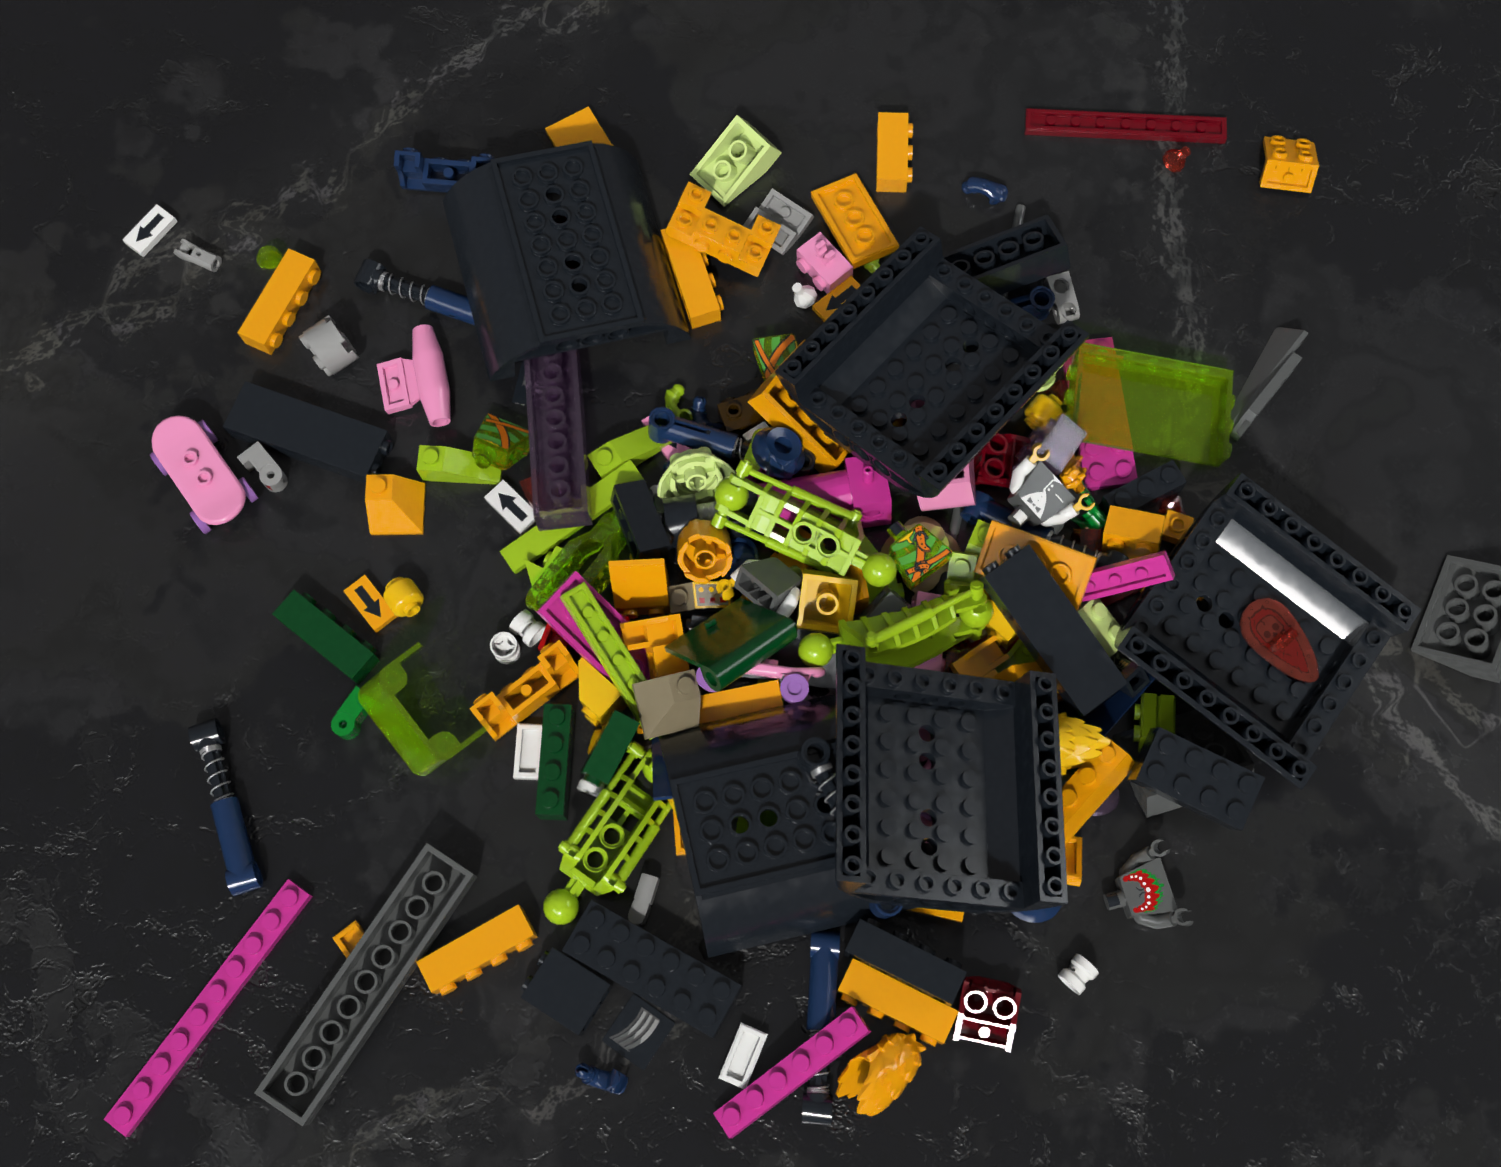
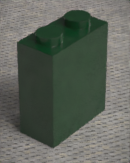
[580,710,640,787]

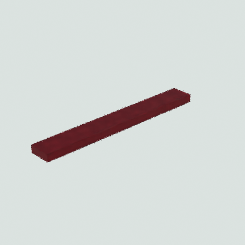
[1025,108,1227,144]

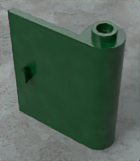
[665,598,798,692]

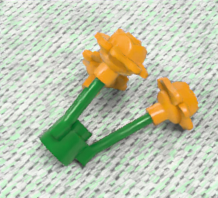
[1056,453,1107,533]

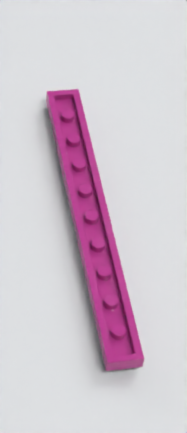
[104,879,313,1137]

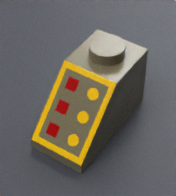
[668,581,733,617]

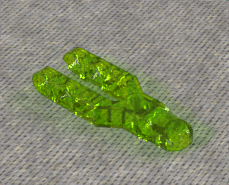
[525,509,627,611]

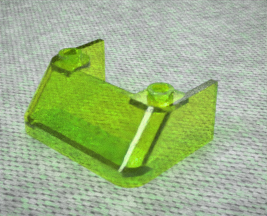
[358,642,487,776]

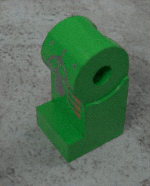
[331,686,384,740]

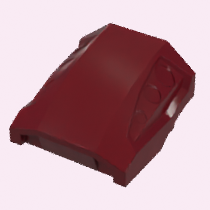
[974,433,1037,488]
[953,976,1022,1052]

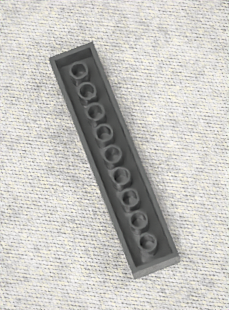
[255,843,477,1126]

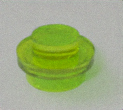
[256,246,282,269]

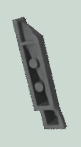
[1221,327,1308,441]

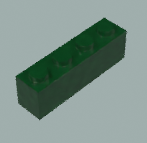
[272,590,380,685]
[535,704,576,821]

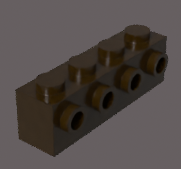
[717,389,772,438]

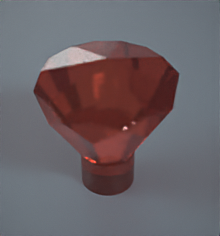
[1163,146,1191,172]
[1039,379,1069,404]
[1158,494,1188,516]

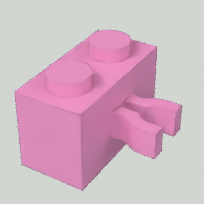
[796,232,853,294]

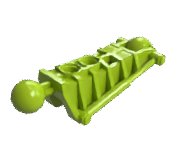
[711,459,897,587]
[798,580,994,668]
[543,740,672,925]

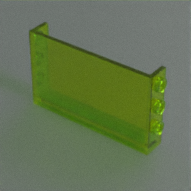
[1061,343,1235,467]

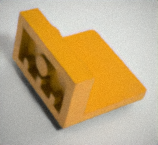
[1259,135,1319,193]

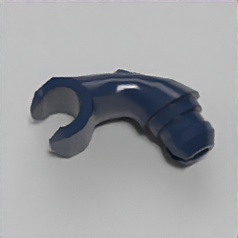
[961,177,1008,205]
[689,396,723,429]
[575,1063,629,1095]

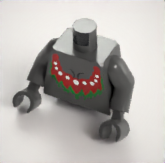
[1103,838,1193,929]

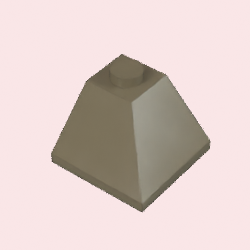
[632,669,701,740]

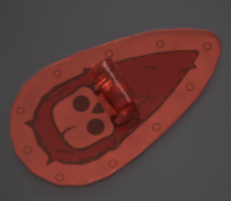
[1240,598,1319,683]

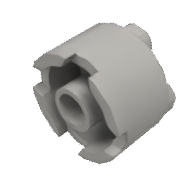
[299,315,359,376]

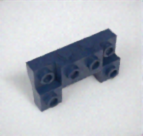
[394,148,495,193]

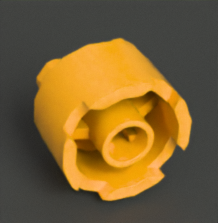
[677,519,733,583]

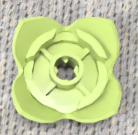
[657,447,736,504]

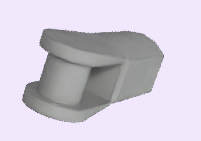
[173,239,222,272]
[628,873,660,927]

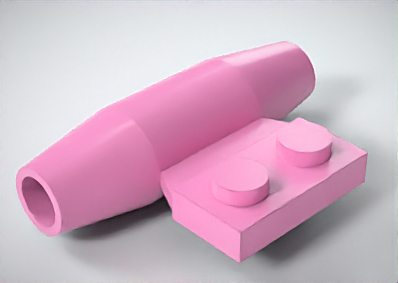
[377,324,451,427]

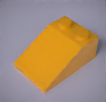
[608,558,671,619]

